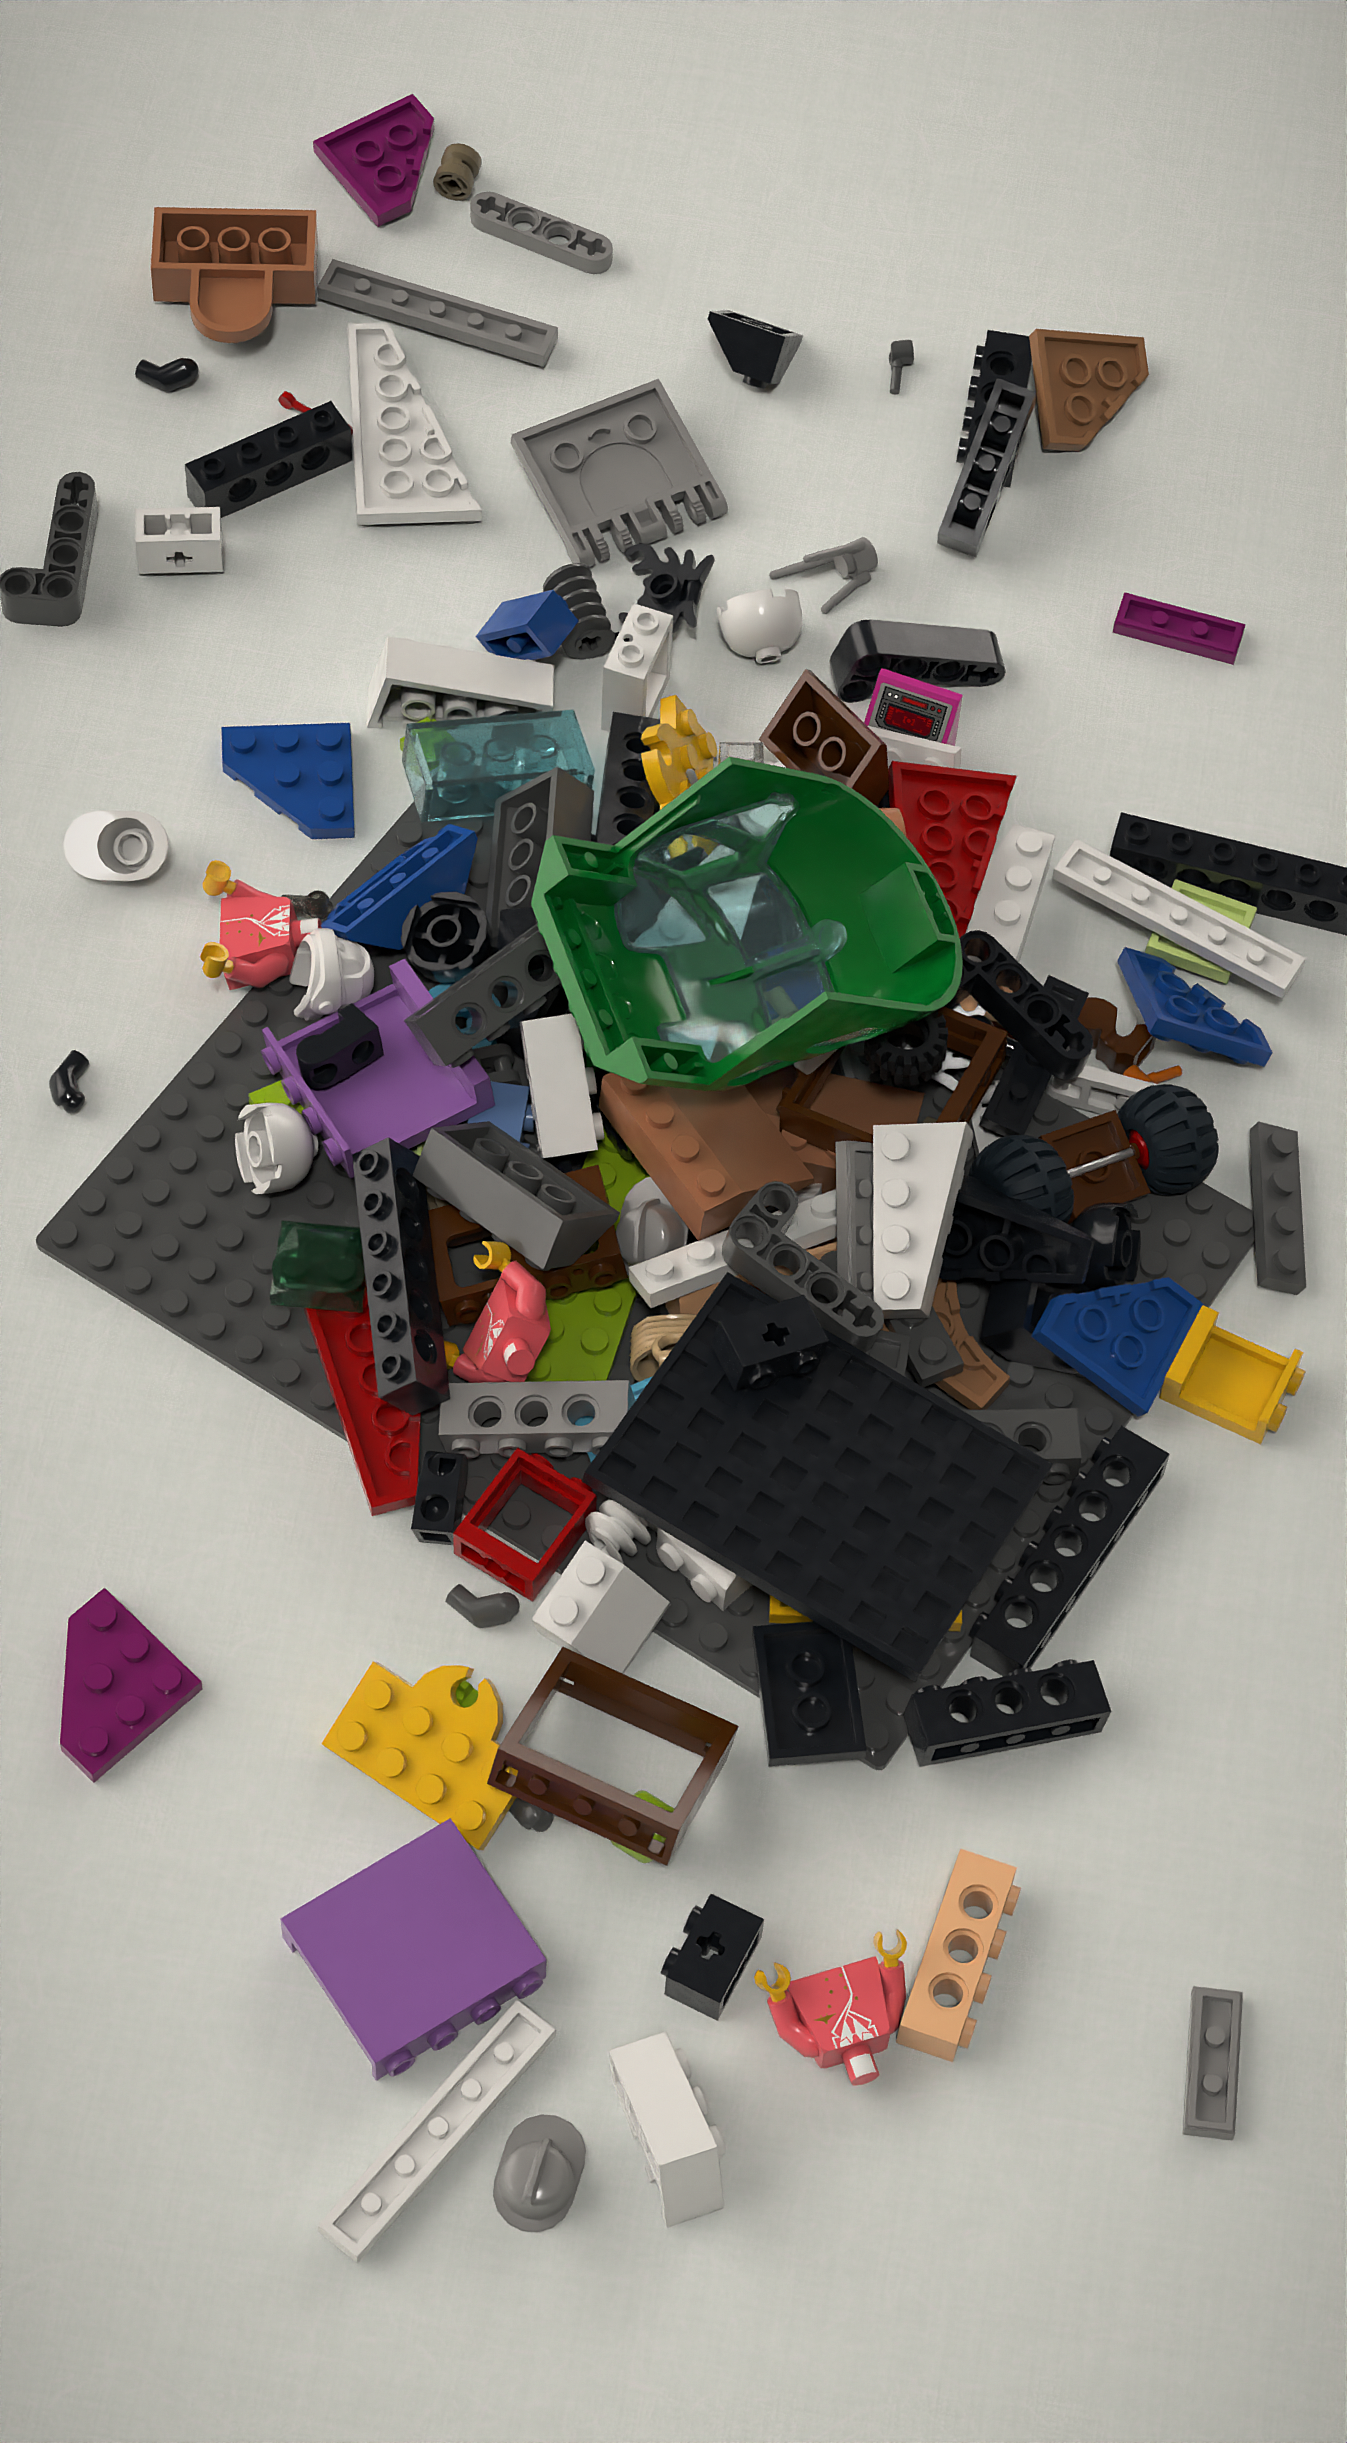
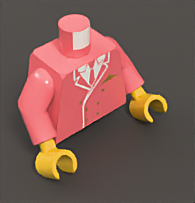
[200,860,322,990]
[444,1241,551,1383]
[754,1929,907,2086]

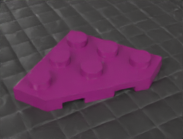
[313,94,434,227]
[60,1587,203,1783]

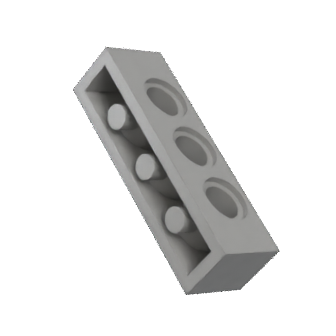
[439,1380,635,1459]

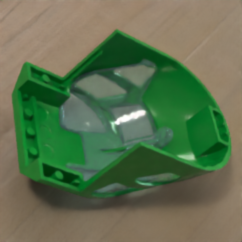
[531,756,963,1091]

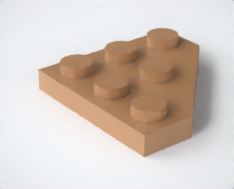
[1029,329,1149,452]

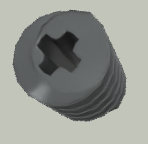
[543,563,615,659]

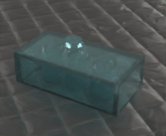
[402,709,595,822]

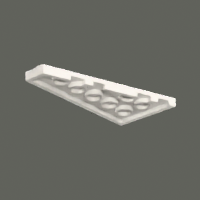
[348,322,482,525]

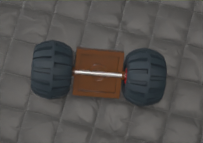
[968,1084,1219,1224]

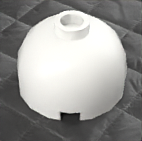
[717,588,803,663]
[235,1103,318,1194]

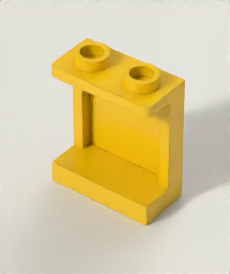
[1159,1305,1306,1445]

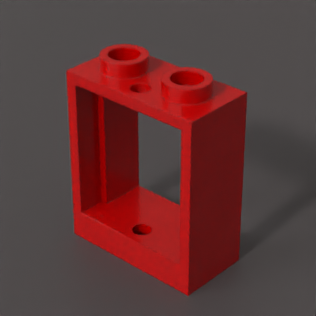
[453,1447,597,1602]

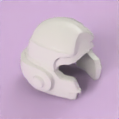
[289,928,374,1021]

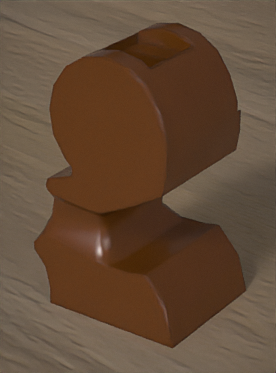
[1077,997,1156,1075]

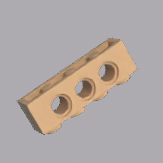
[896,1848,1021,2062]

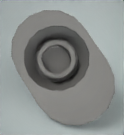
[616,1177,689,1275]
[493,2114,586,2232]

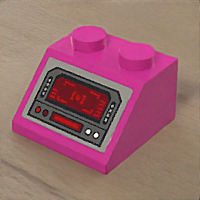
[864,668,963,746]

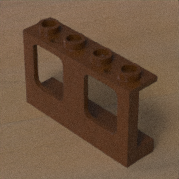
[428,1165,628,1326]

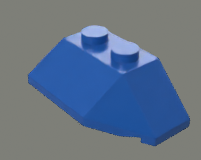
[321,824,478,950]

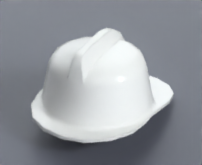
[63,810,169,881]

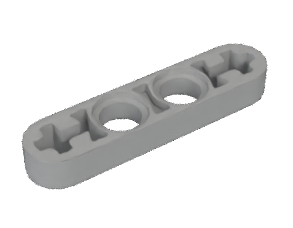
[470,192,613,274]

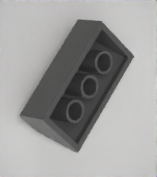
[486,766,594,947]
[413,1121,620,1271]

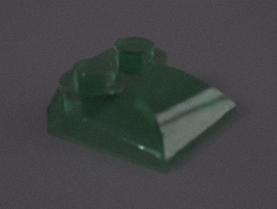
[270,1220,367,1313]

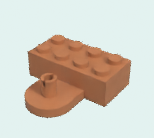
[151,207,318,343]

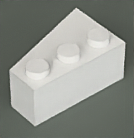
[519,1014,604,1158]
[609,2031,725,2227]

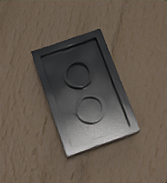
[752,1621,867,1767]

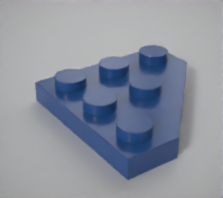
[221,723,355,839]
[1117,947,1273,1067]
[1031,1277,1204,1417]

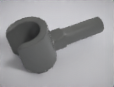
[889,340,914,395]

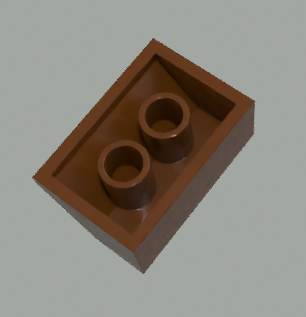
[759,669,889,807]

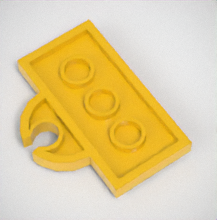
[641,695,717,860]
[321,1661,518,1851]

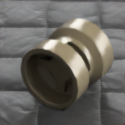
[433,143,482,201]

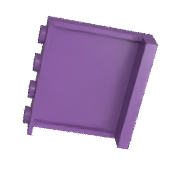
[261,958,495,1178]
[280,1818,547,2081]

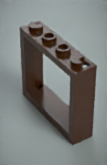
[776,1007,1008,1153]
[487,1647,739,1866]

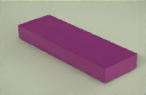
[1112,592,1246,665]

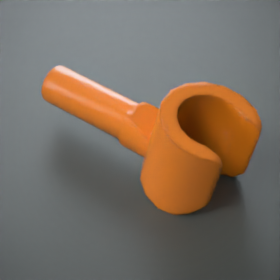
[1123,1065,1182,1084]

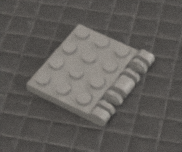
[510,379,728,567]

